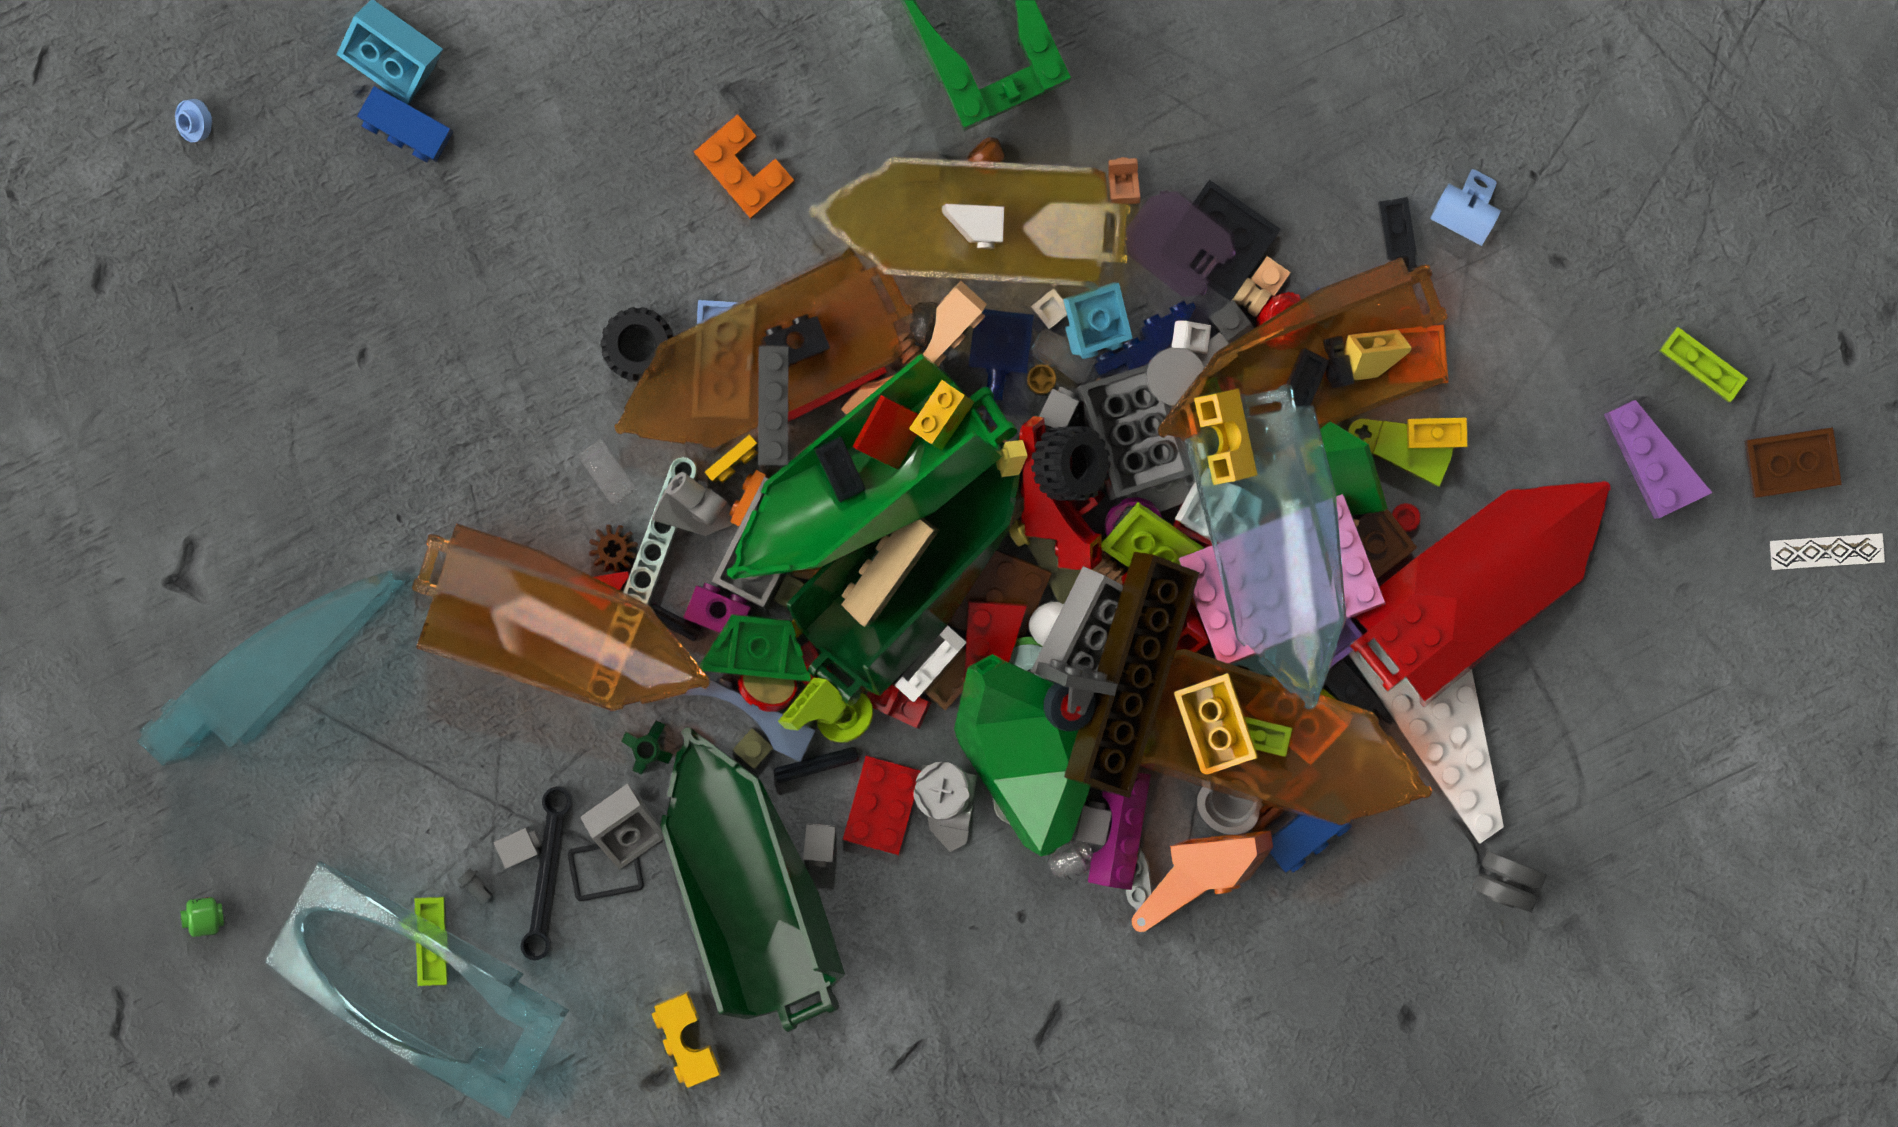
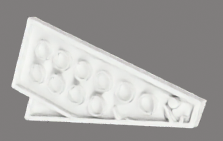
[1348,639,1504,843]

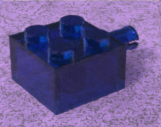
[968,309,1034,401]

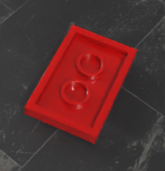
[842,755,921,855]

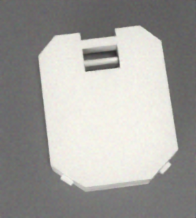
[895,625,966,702]

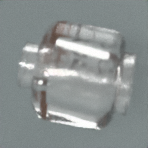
[1048,838,1093,881]

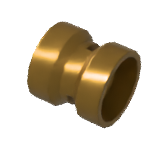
[1027,364,1056,395]

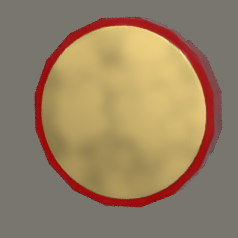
[738,675,797,712]

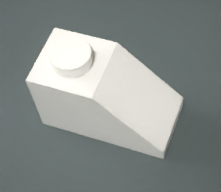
[942,204,1004,249]

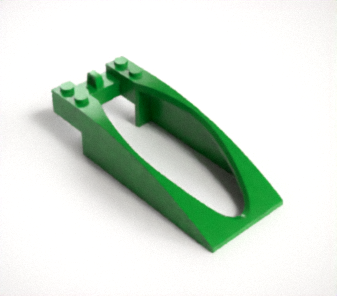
[901,0,1071,131]

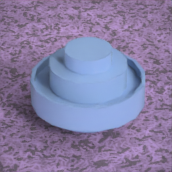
[175,99,212,142]

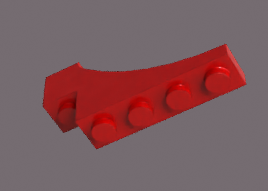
[1019,416,1102,570]

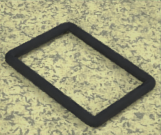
[568,844,644,901]

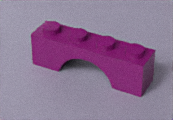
[1088,772,1151,890]

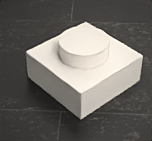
[1031,288,1067,329]

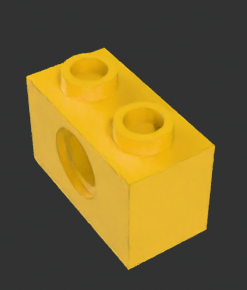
[909,380,974,450]

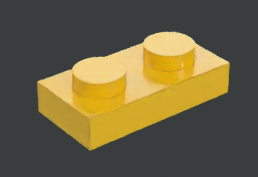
[1407,418,1467,449]

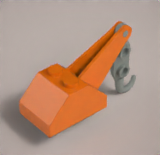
[1106,829,1273,932]

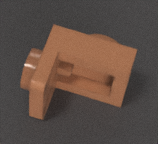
[1108,157,1140,205]

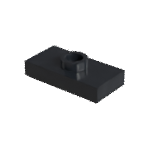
[1279,348,1330,414]
[814,436,866,502]

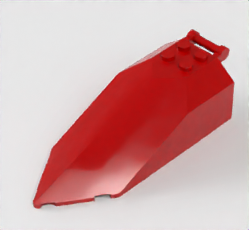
[1350,481,1611,707]

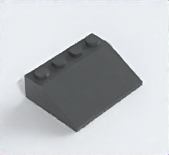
[1074,364,1199,501]

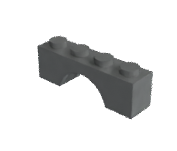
[758,345,788,465]

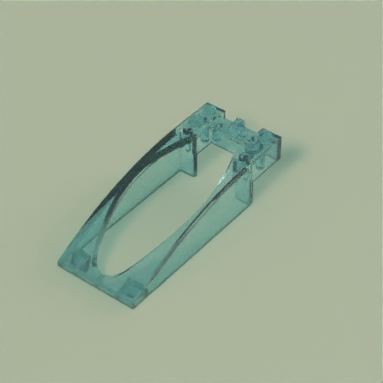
[137,570,411,766]
[265,861,569,1119]

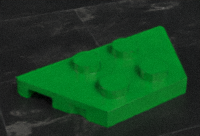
[699,614,811,681]

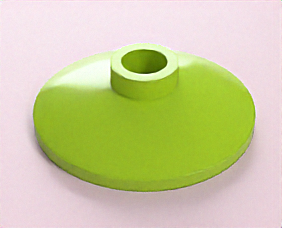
[817,693,873,743]

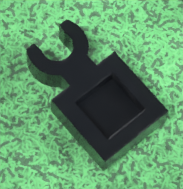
[1323,336,1355,389]

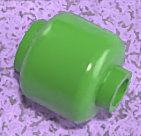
[180,897,224,937]

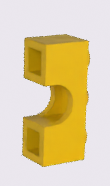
[1194,388,1258,485]
[652,991,721,1088]

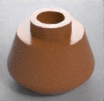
[967,137,1005,175]

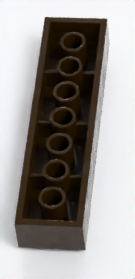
[1064,552,1200,798]

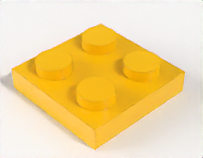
[705,434,758,483]

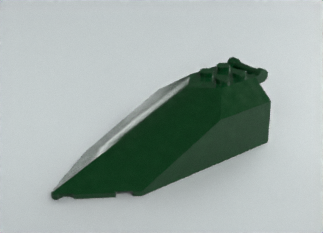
[786,435,1023,706]
[660,727,845,1032]

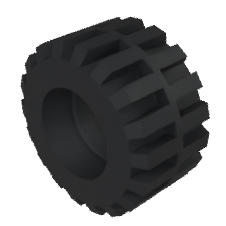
[600,307,676,382]
[1031,426,1111,501]

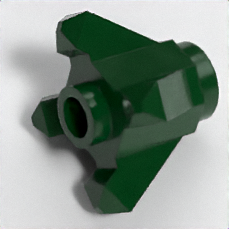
[621,720,673,775]

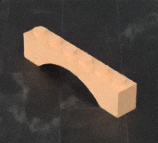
[841,281,987,415]

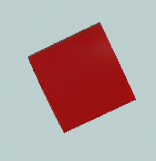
[853,395,918,469]

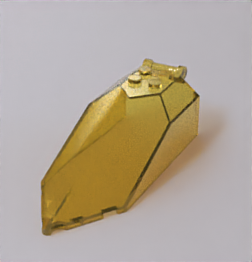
[809,157,1130,290]

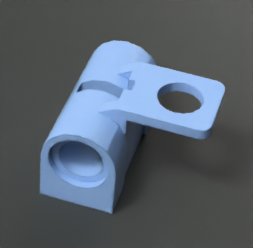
[1430,169,1501,246]

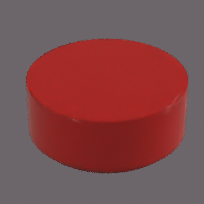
[1391,503,1421,532]

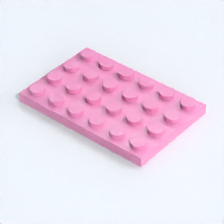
[1179,494,1386,668]

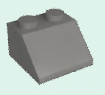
[580,784,664,870]

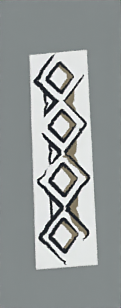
[1770,533,1885,570]

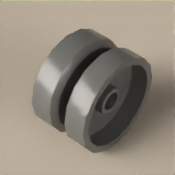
[1472,851,1547,913]

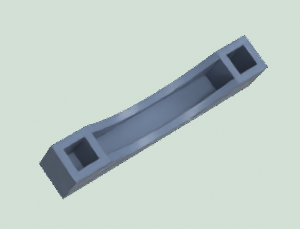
[642,652,816,762]

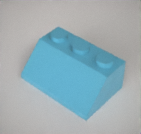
[336,0,443,105]

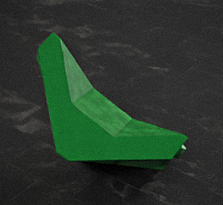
[954,654,1090,857]

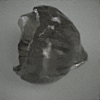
[910,302,968,348]

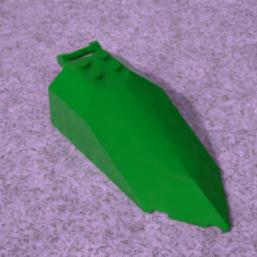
[727,354,1017,580]

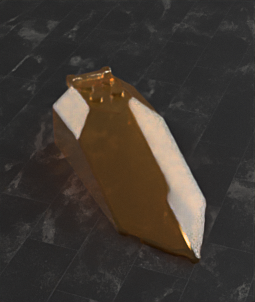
[615,247,914,448]
[1158,257,1448,454]
[412,523,710,711]
[1140,649,1432,825]

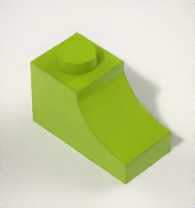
[778,678,847,731]

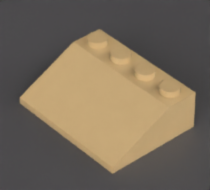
[841,518,940,627]

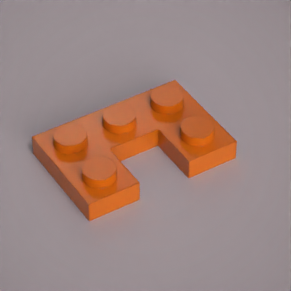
[694,114,795,219]

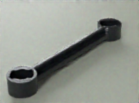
[520,786,573,961]

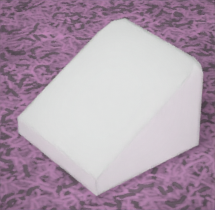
[1172,321,1211,354]

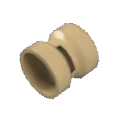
[1232,278,1271,317]

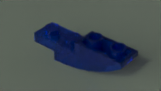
[1093,300,1196,377]

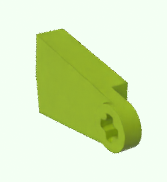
[1348,419,1453,487]

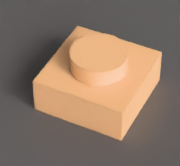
[1251,256,1291,297]

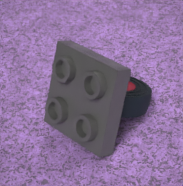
[1036,659,1118,731]

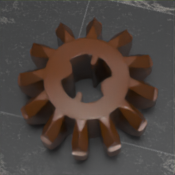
[589,524,638,573]

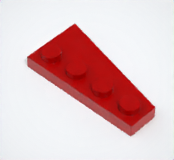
[964,601,1027,682]

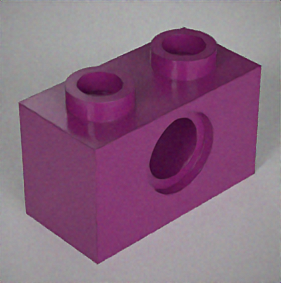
[683,582,752,633]

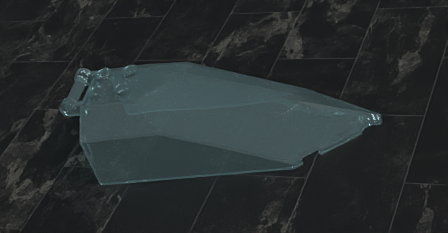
[1185,384,1346,709]

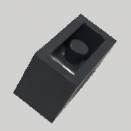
[760,314,830,367]

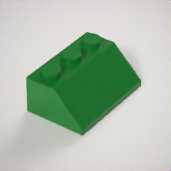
[1304,422,1388,515]

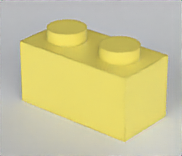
[996,440,1028,477]

